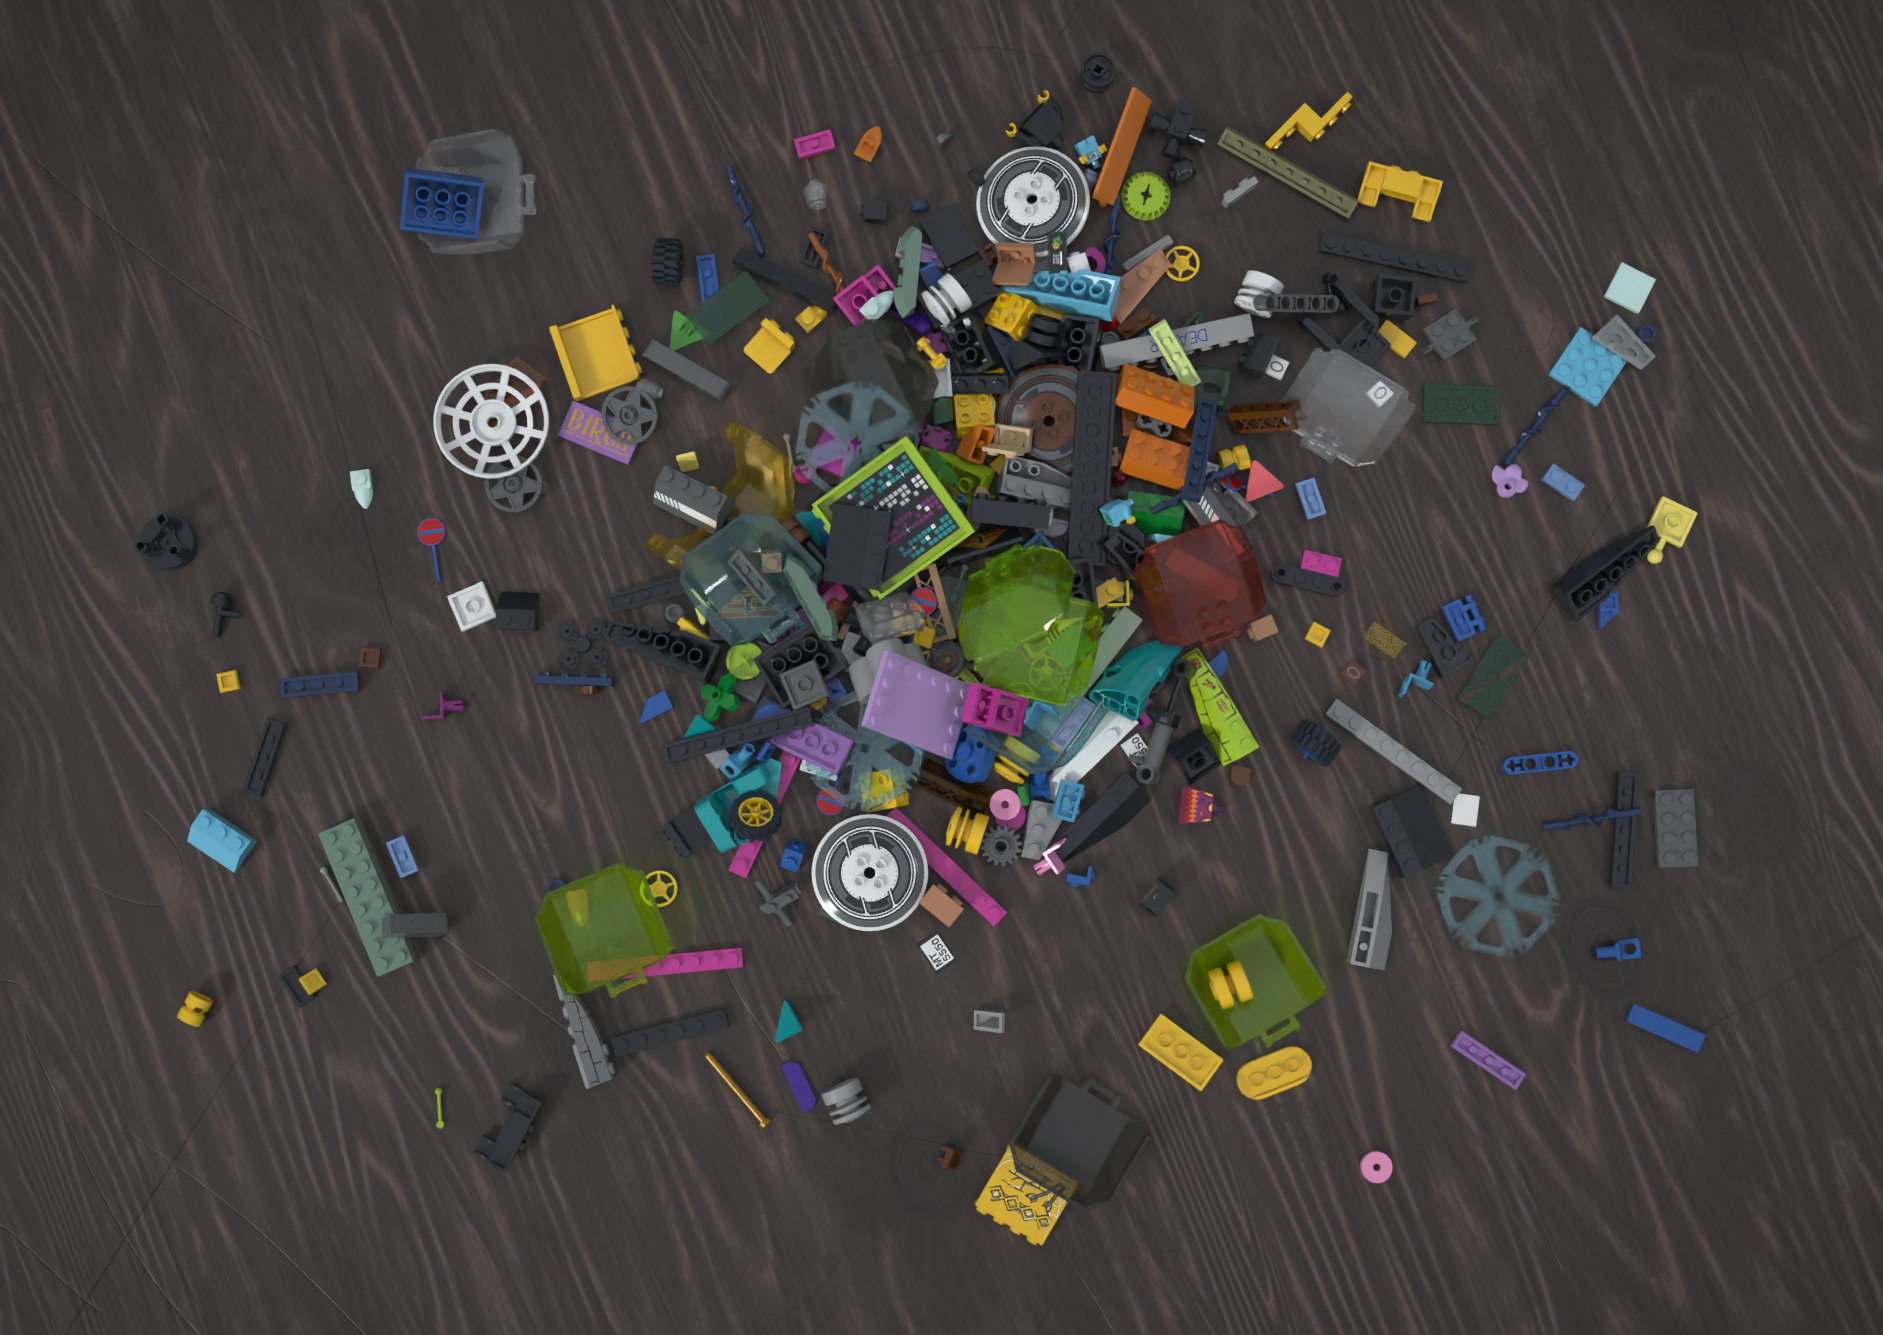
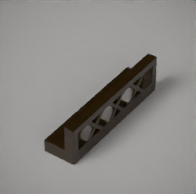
[913,757,994,815]

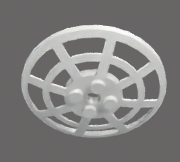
[433,364,549,479]

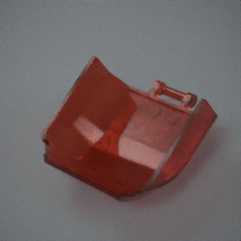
[1134,519,1267,652]

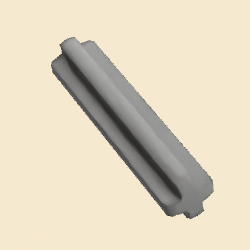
[1123,235,1173,272]

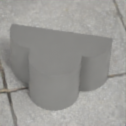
[848,638,928,705]

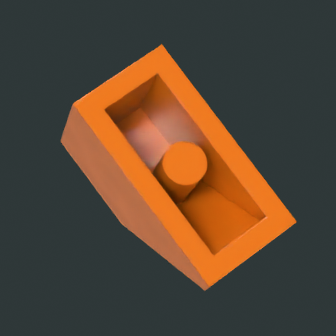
[956,423,996,465]

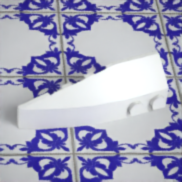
[1049,705,1139,803]

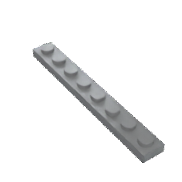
[1325,699,1462,804]

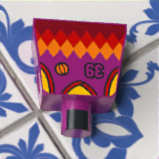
[1178,787,1224,823]

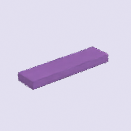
[1450,1030,1526,1090]

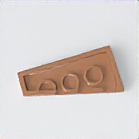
[1114,249,1171,325]

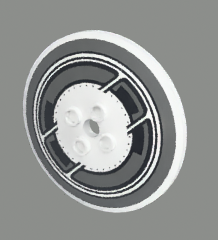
[976,146,1090,258]
[812,814,928,931]

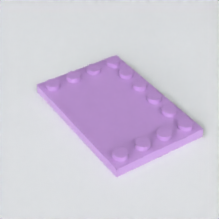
[861,650,969,759]

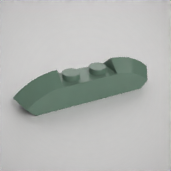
[893,226,922,318]
[782,554,838,641]

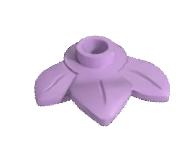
[1492,464,1528,498]

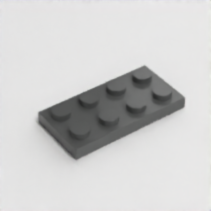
[1653,789,1698,868]

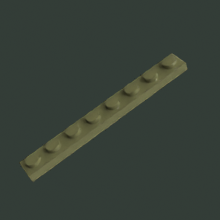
[1217,126,1359,219]

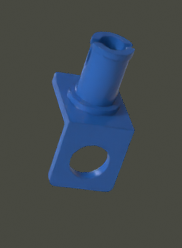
[1029,764,1050,803]
[1596,938,1641,962]

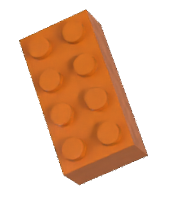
[1115,363,1195,429]
[1118,429,1190,491]

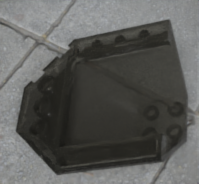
[804,319,939,447]

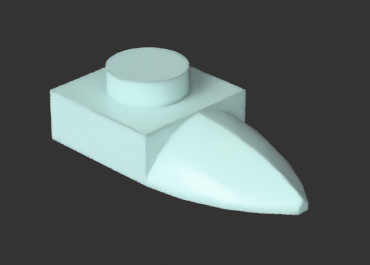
[859,291,894,325]
[350,469,373,509]

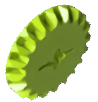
[1121,171,1171,221]

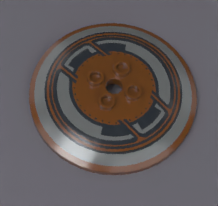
[994,364,1078,476]

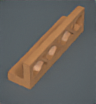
[914,563,956,643]

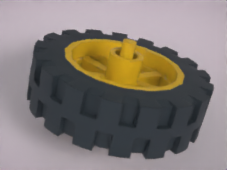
[730,791,782,842]

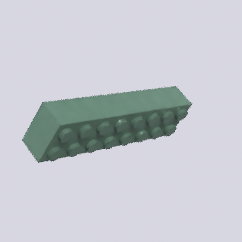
[318,818,418,977]

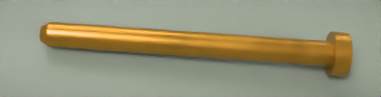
[705,1052,772,1129]

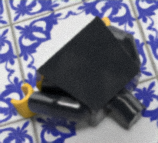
[1005,90,1064,149]

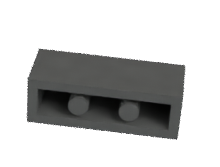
[382,913,448,938]

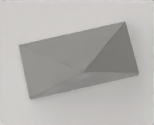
[973,1010,1005,1033]

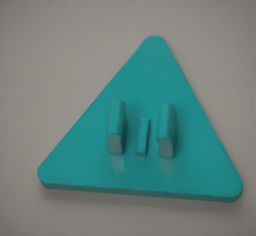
[795,510,822,546]
[682,715,719,740]
[775,1001,802,1043]

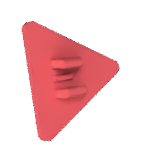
[1245,460,1284,502]

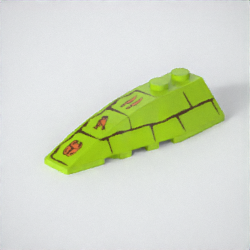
[1181,648,1259,766]

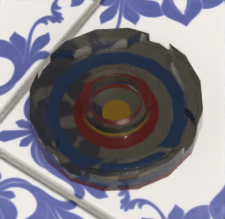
[928,640,966,677]

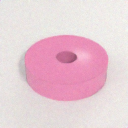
[990,789,1021,820]
[1360,1151,1393,1183]

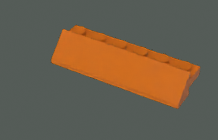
[1092,87,1152,208]

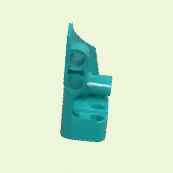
[1089,638,1183,721]
[695,758,782,853]

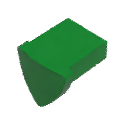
[1015,782,1030,807]

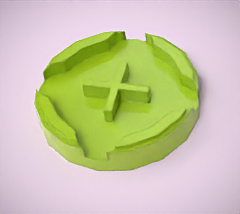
[726,641,762,680]

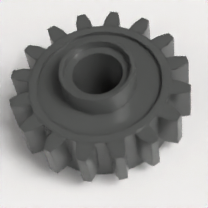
[980,823,1023,866]

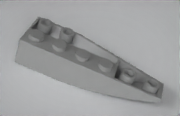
[995,457,1113,511]
[1346,849,1392,970]

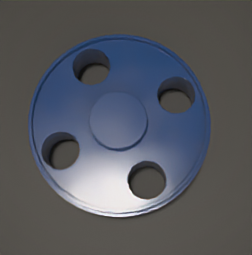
[946,726,999,783]

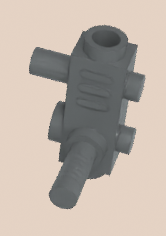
[754,878,804,927]

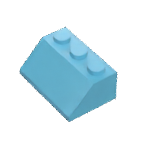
[187,809,257,873]

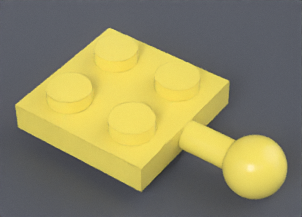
[1646,496,1697,564]

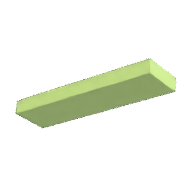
[1148,319,1202,387]

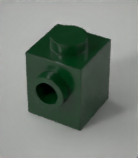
[930,396,956,426]

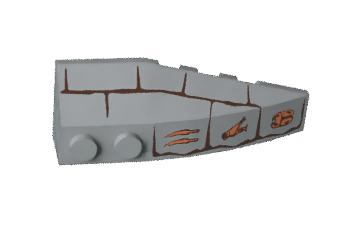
[553,973,615,1089]

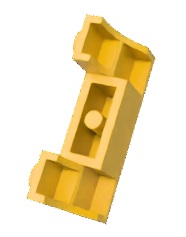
[1357,161,1443,222]

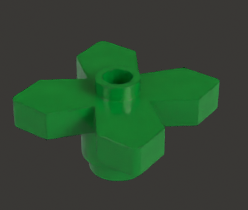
[701,673,740,722]

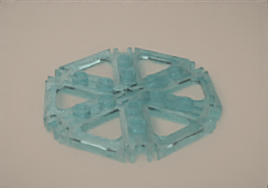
[795,379,917,493]
[806,691,923,811]
[1436,835,1561,958]

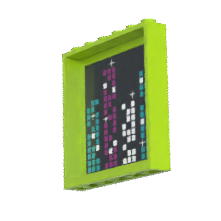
[812,436,976,599]

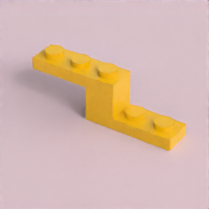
[1264,92,1353,151]

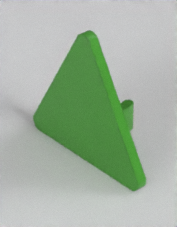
[670,311,708,351]
[927,448,958,485]

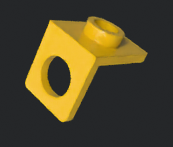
[1106,580,1133,608]

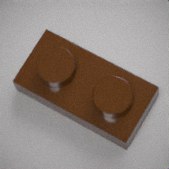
[1116,306,1159,340]

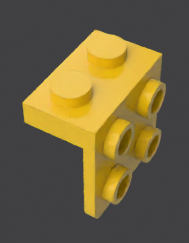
[985,291,1041,341]
[744,318,796,374]
[954,394,995,439]
[860,767,909,812]

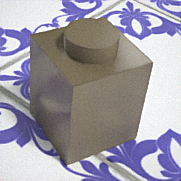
[761,549,782,573]

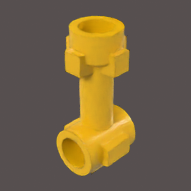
[916,336,948,371]

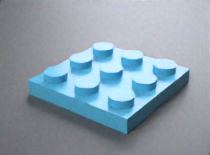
[1548,327,1627,407]

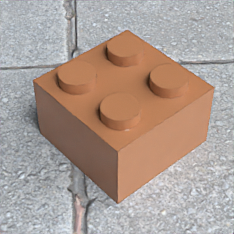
[919,883,964,927]

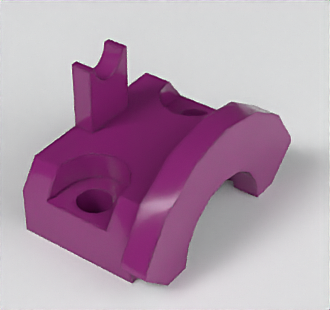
[1084,247,1106,274]
[915,332,949,361]
[918,425,953,453]

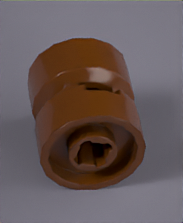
[776,516,812,552]

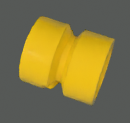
[1217,444,1251,473]
[177,991,213,1027]

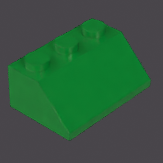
[1124,491,1185,539]

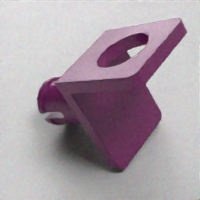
[421,692,463,720]

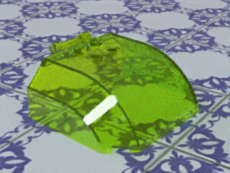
[957,543,1075,664]
[973,574,1105,706]
[534,863,675,998]
[1184,914,1327,1051]

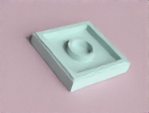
[1604,262,1656,314]

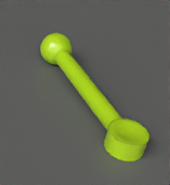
[435,1087,445,1128]

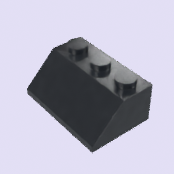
[939,311,1003,373]

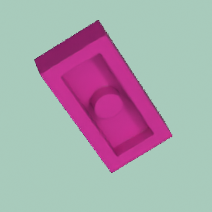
[794,129,836,159]
[1300,550,1342,577]

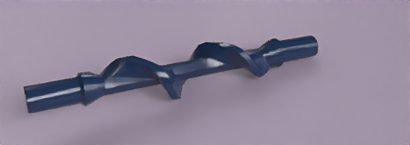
[725,165,766,255]
[1103,194,1121,275]
[1503,388,1568,466]
[1150,463,1238,515]
[1542,807,1642,831]

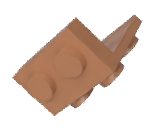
[992,242,1037,286]

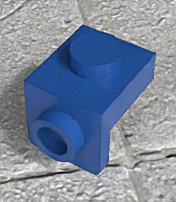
[779,839,807,873]
[1065,866,1095,888]

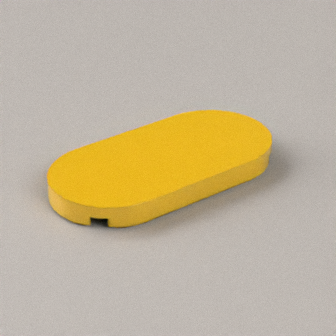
[1236,1046,1312,1100]

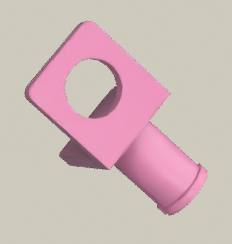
[1034,838,1067,875]

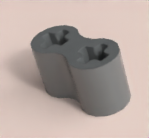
[1136,414,1172,439]

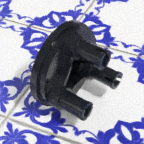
[134,514,198,571]

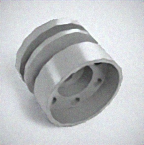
[821,1077,871,1125]

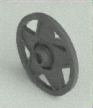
[601,386,658,444]
[484,455,542,513]

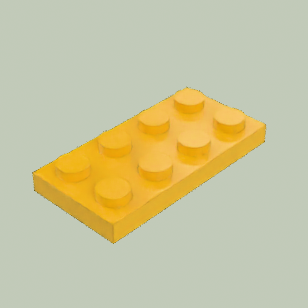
[1138,1013,1223,1091]

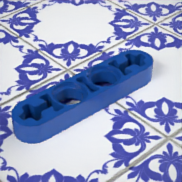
[1502,751,1578,775]

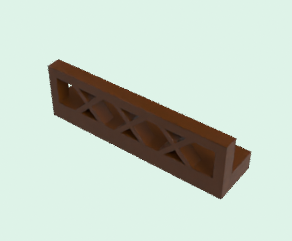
[1226,400,1301,434]

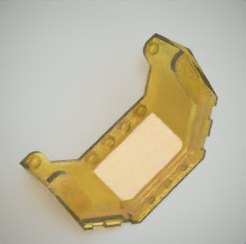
[644,419,796,588]

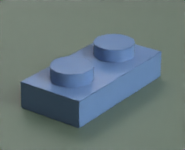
[1541,463,1585,501]
[1295,478,1326,520]
[386,835,420,878]

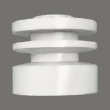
[1234,270,1284,318]
[921,273,972,326]

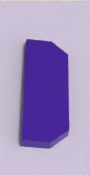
[888,302,930,335]
[781,1061,816,1113]

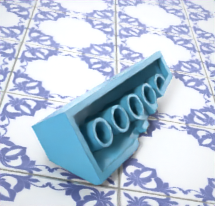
[1001,270,1121,322]

